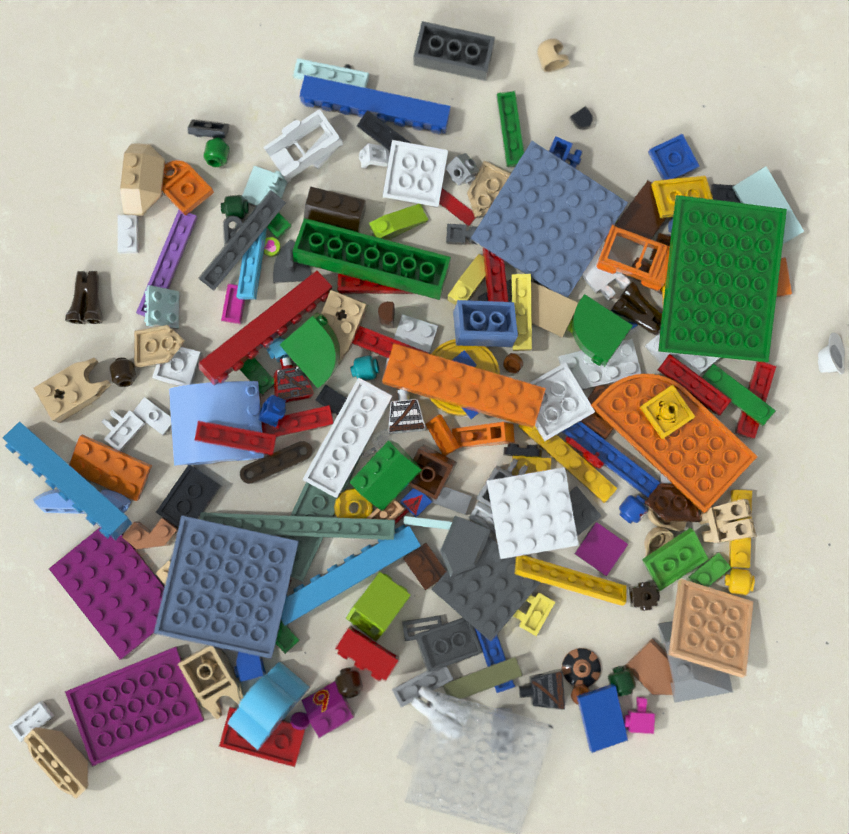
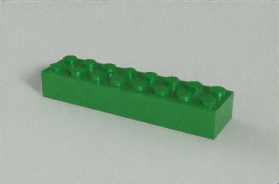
[293,218,451,300]

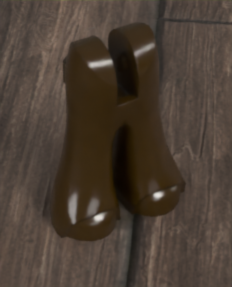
[65,271,102,324]
[610,282,662,336]

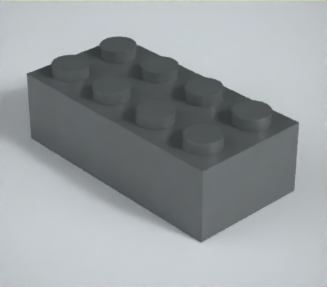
[414,21,495,81]

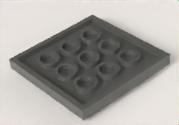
[431,536,541,642]

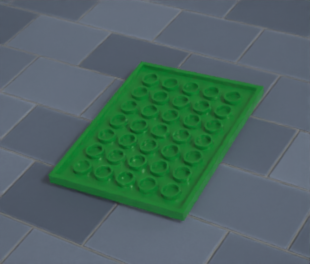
[658,195,787,362]

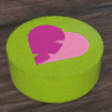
[263,237,281,257]

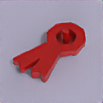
[565,436,604,468]

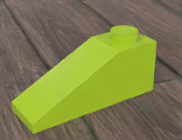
[369,204,428,240]

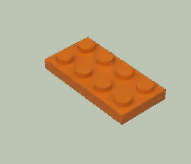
[69,434,152,501]

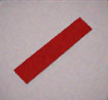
[439,188,475,226]

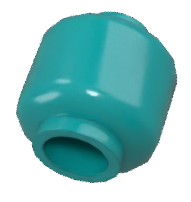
[350,355,380,381]

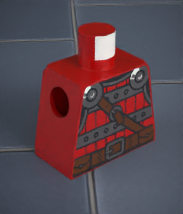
[274,357,314,403]

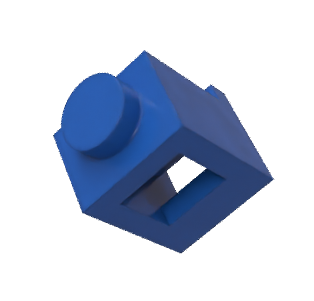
[258,395,286,427]

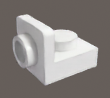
[359,143,389,168]

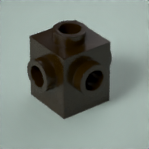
[629,582,660,611]

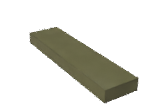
[443,656,523,701]

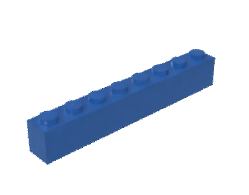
[299,75,451,134]

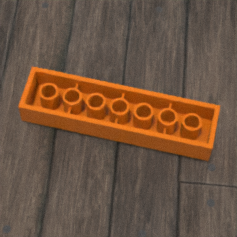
[382,344,546,428]

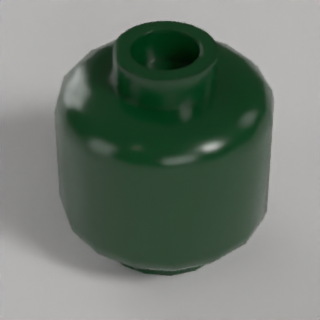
[221,195,249,219]
[608,666,636,697]

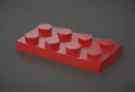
[219,707,306,767]

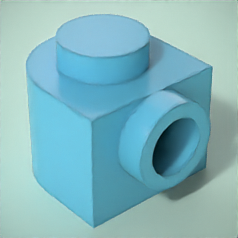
[266,337,289,362]

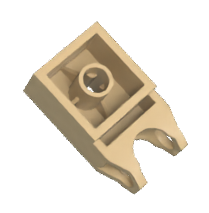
[321,290,369,364]
[33,358,112,423]
[178,645,244,719]

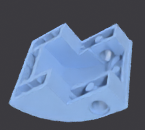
[169,381,264,466]

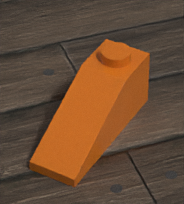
[452,422,515,448]

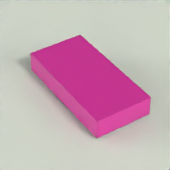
[221,284,245,325]

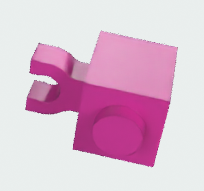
[624,697,655,734]

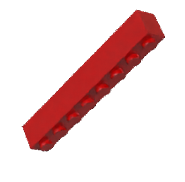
[199,270,332,386]

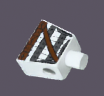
[388,390,425,434]

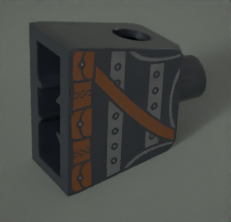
[519,669,565,710]

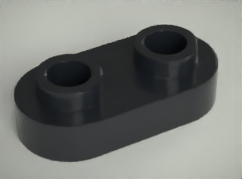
[503,444,542,458]

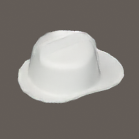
[818,333,845,374]

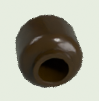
[109,357,137,387]
[335,667,363,699]

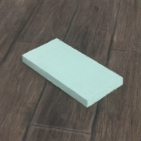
[732,166,804,244]

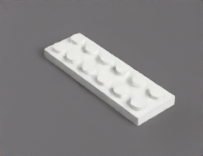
[302,378,393,498]

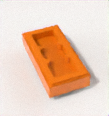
[425,414,460,456]

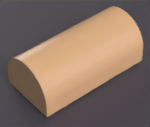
[366,499,405,520]

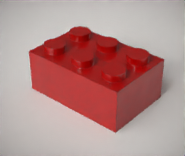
[335,625,399,682]

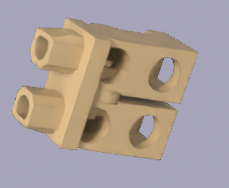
[699,499,757,543]

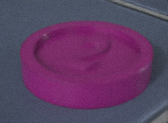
[290,712,310,730]

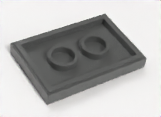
[415,618,483,672]

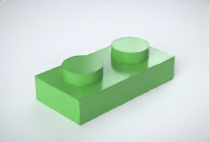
[688,553,731,587]

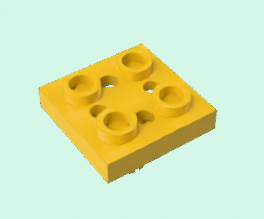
[640,385,695,439]

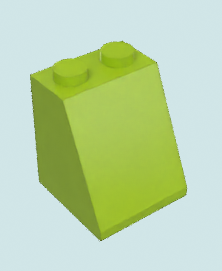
[345,572,411,642]

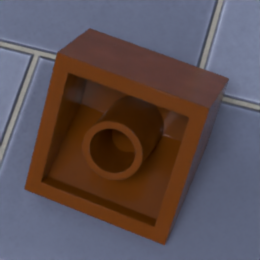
[409,444,457,500]

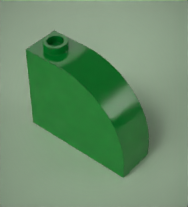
[572,294,633,367]
[280,312,340,388]

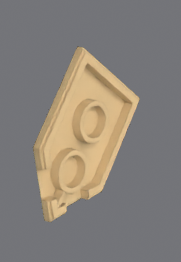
[467,160,511,218]
[134,325,185,368]

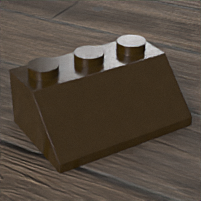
[303,186,366,233]

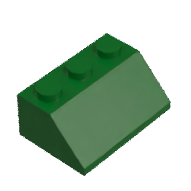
[350,440,422,511]

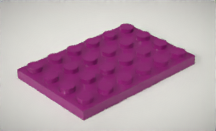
[49,527,165,660]
[65,646,205,766]

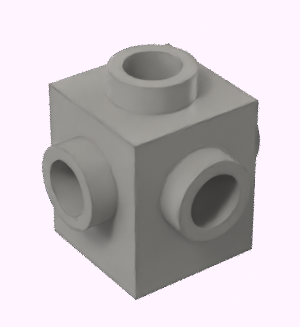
[445,153,479,186]

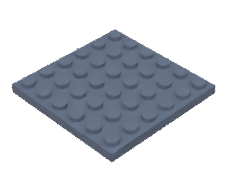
[470,141,628,298]
[154,516,299,659]

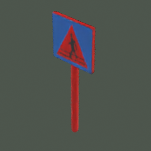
[395,488,432,525]

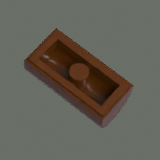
[378,301,395,328]

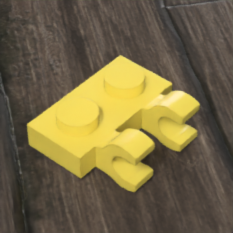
[513,592,555,636]

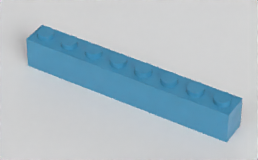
[3,422,132,541]
[281,524,421,625]

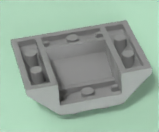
[658,621,733,703]

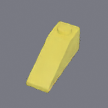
[447,254,486,306]

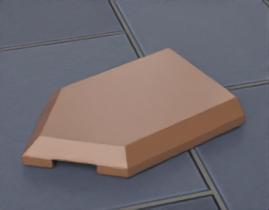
[625,639,673,695]

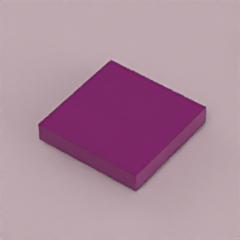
[574,522,628,576]

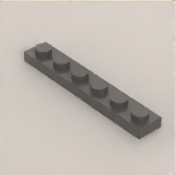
[198,190,286,291]

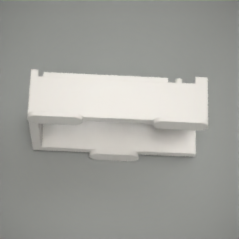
[264,109,343,183]

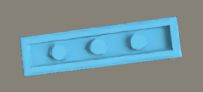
[236,228,267,300]

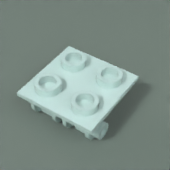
[242,166,287,206]
[144,285,179,329]

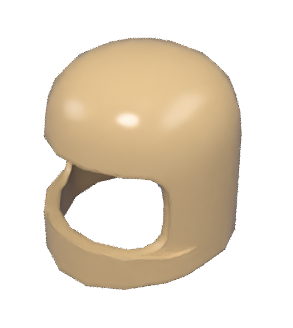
[537,38,570,72]

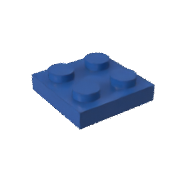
[648,134,699,180]

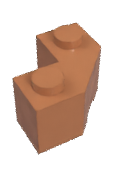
[122,518,179,549]

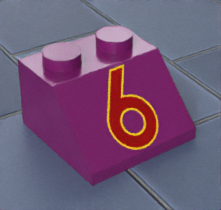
[301,681,355,738]

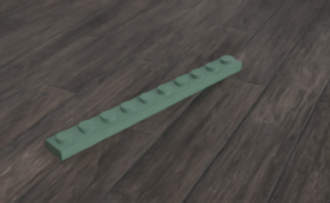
[200,512,395,540]

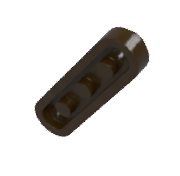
[240,441,313,484]

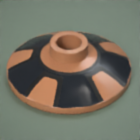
[562,648,601,687]

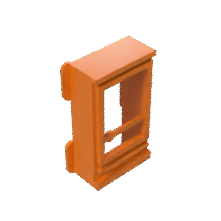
[596,225,670,291]

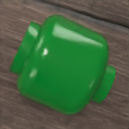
[203,138,230,167]

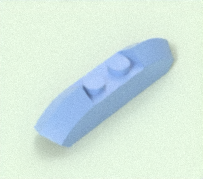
[33,489,131,514]

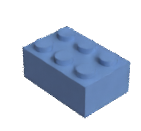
[453,300,518,347]

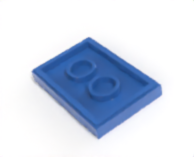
[577,684,628,753]

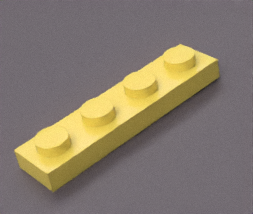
[512,274,532,351]

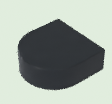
[570,106,593,130]

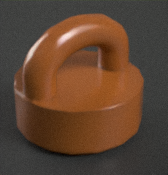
[503,353,523,373]
[571,684,590,705]

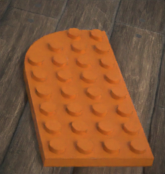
[591,374,758,513]

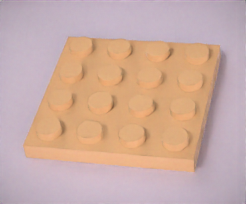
[669,579,753,678]

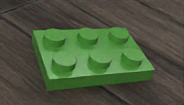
[642,528,708,591]

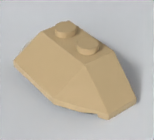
[120,144,165,216]
[24,727,88,799]

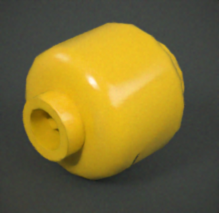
[724,568,755,595]

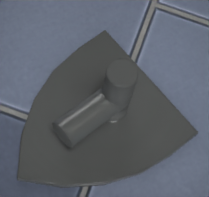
[273,239,311,283]

